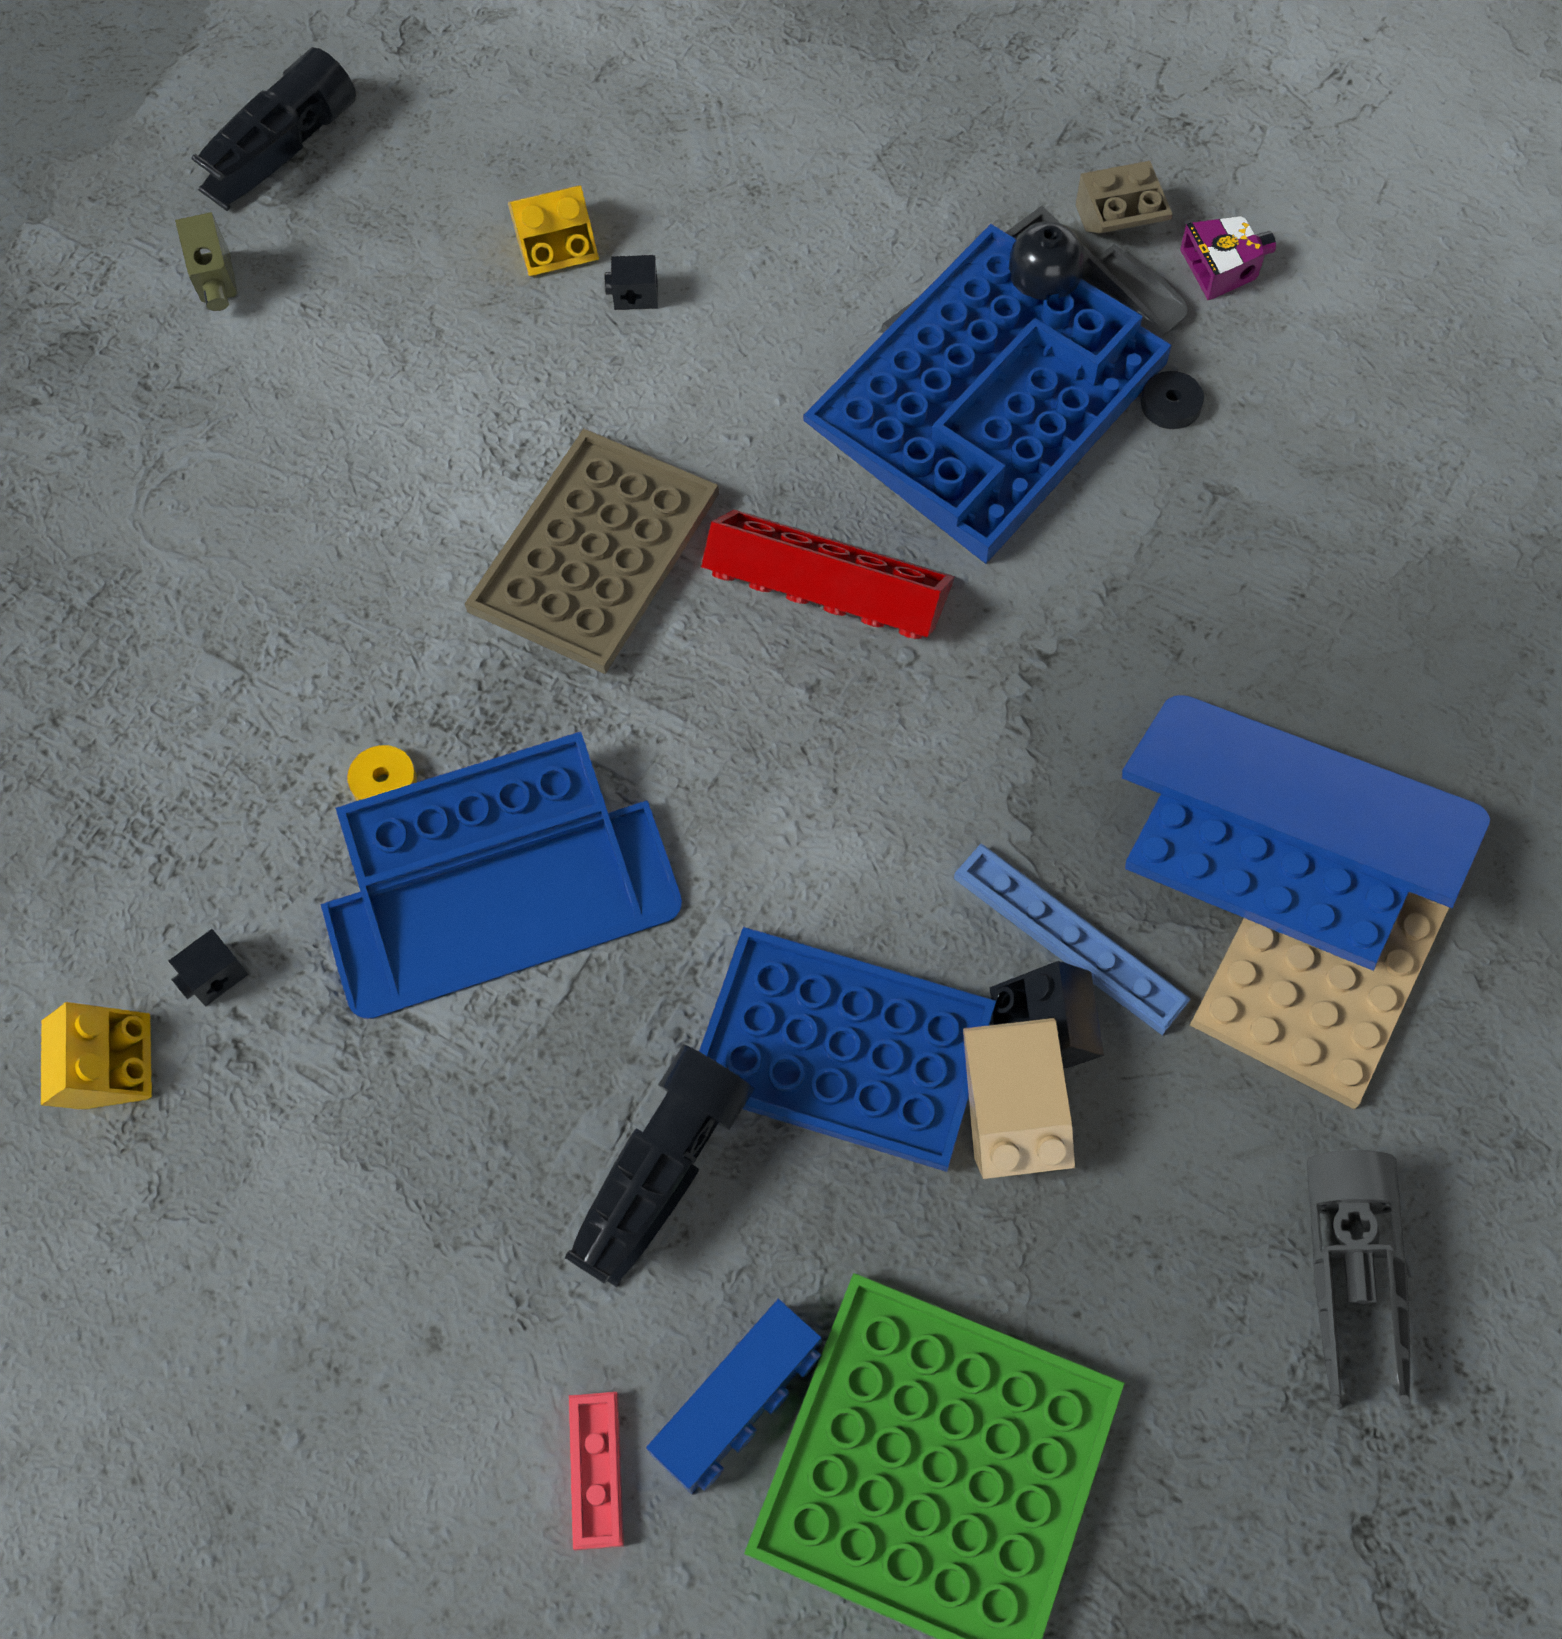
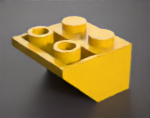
[508,185,599,276]
[41,1002,152,1109]

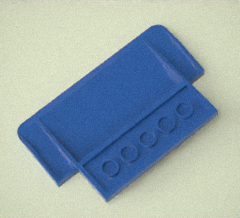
[1122,695,1490,971]
[320,731,682,1019]

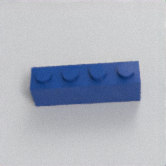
[646,1298,822,1494]

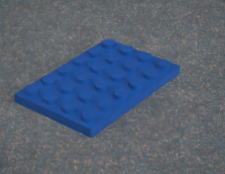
[699,927,996,1172]

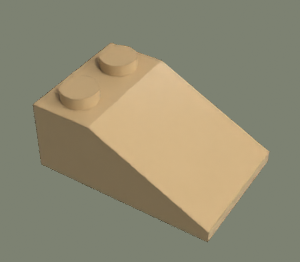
[963,1018,1075,1179]

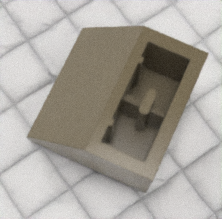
[1075,161,1173,233]

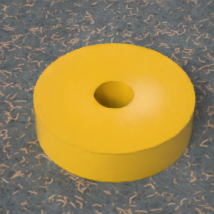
[347,745,417,801]

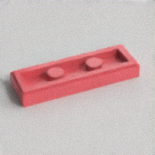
[569,1392,624,1551]

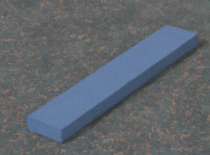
[954,843,1191,1036]

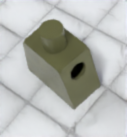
[175,212,237,311]

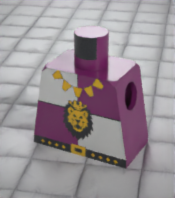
[1180,216,1276,300]

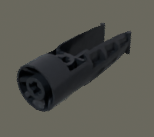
[191,47,356,211]
[565,1044,755,1288]

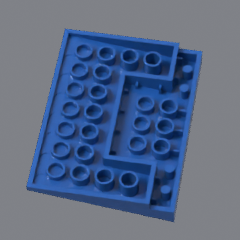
[803,224,1172,564]

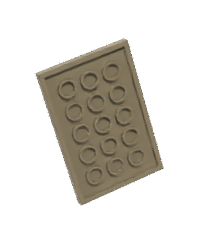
[465,428,719,674]

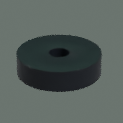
[1141,371,1204,429]

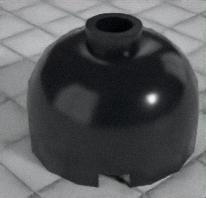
[1009,221,1084,300]

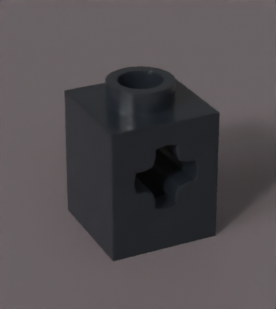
[604,255,658,310]
[168,929,249,1007]

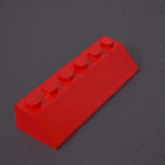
[701,509,955,639]

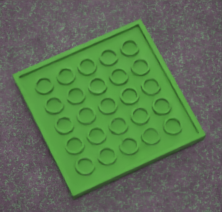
[744,1273,1125,1639]

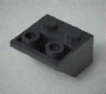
[989,961,1104,1068]

